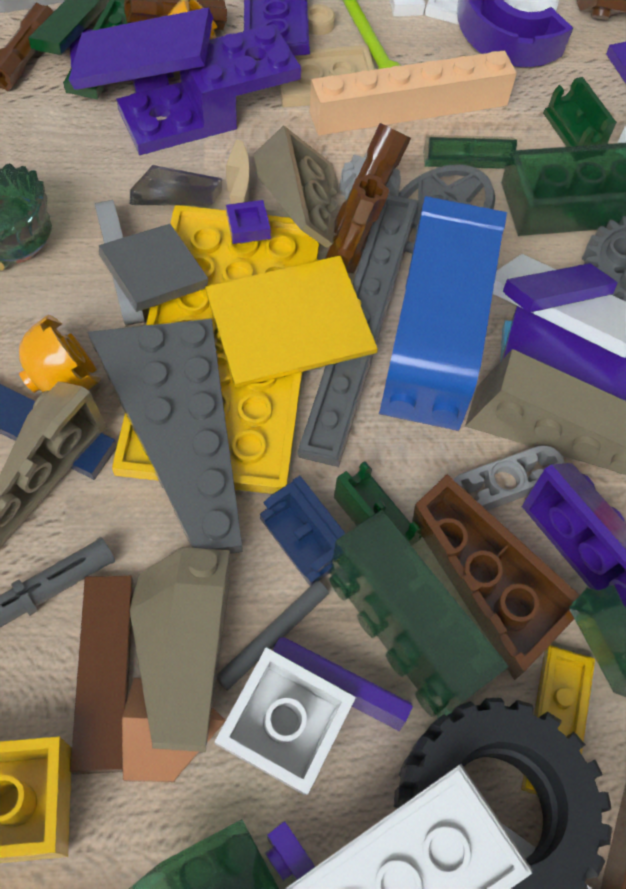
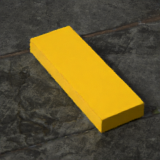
[521,645,595,795]

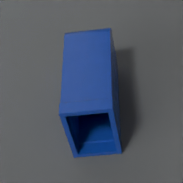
[379,196,507,431]

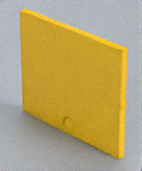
[205,255,378,388]

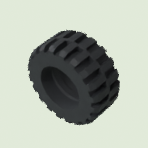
[394,698,612,889]

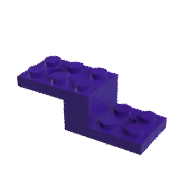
[116,24,301,156]

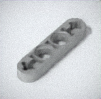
[94,200,144,325]

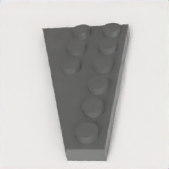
[88,319,243,554]

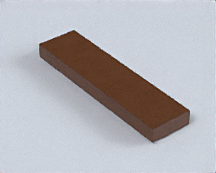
[70,575,134,774]

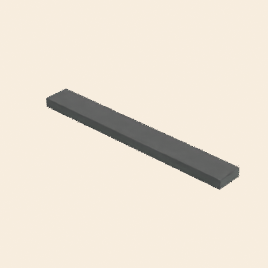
[297,195,418,467]

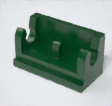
[543,77,617,159]
[334,461,422,563]

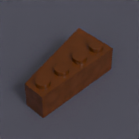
[412,474,589,680]

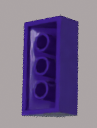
[521,463,626,632]

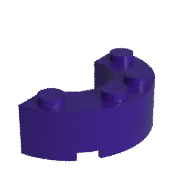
[457,0,574,67]

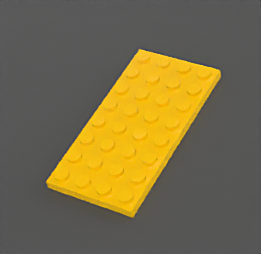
[112,205,320,494]

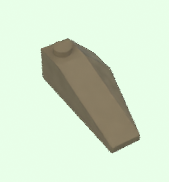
[0,381,107,548]

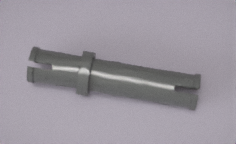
[0,537,115,628]

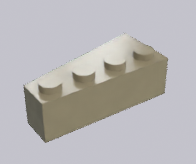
[465,349,626,475]

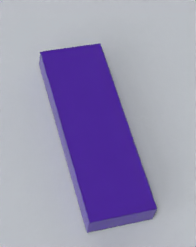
[502,263,618,313]
[272,637,413,731]

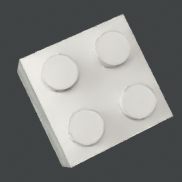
[215,648,356,795]

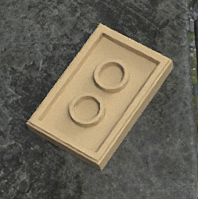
[278,45,375,108]

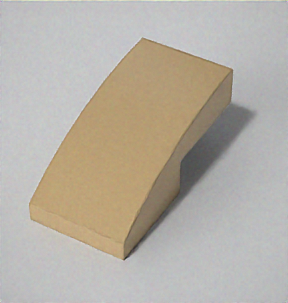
[226,140,250,204]

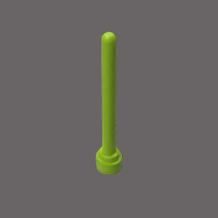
[342,0,401,69]

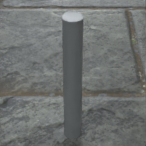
[216,581,329,691]

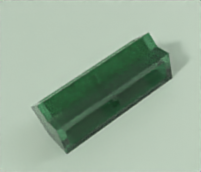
[423,134,517,169]
[569,585,626,697]

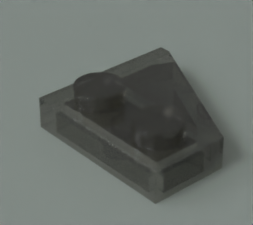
[130,165,222,207]

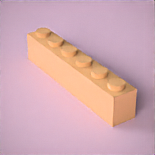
[310,51,517,136]

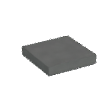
[99,224,208,312]

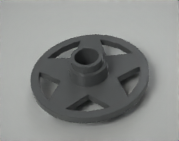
[398,165,495,253]

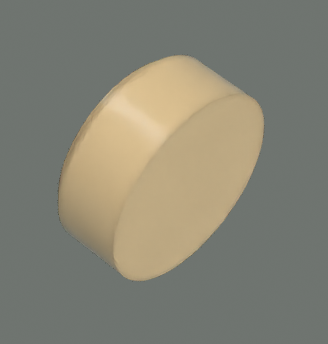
[308,4,335,35]

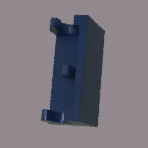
[260,475,353,586]

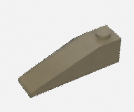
[254,125,338,248]
[130,547,230,752]

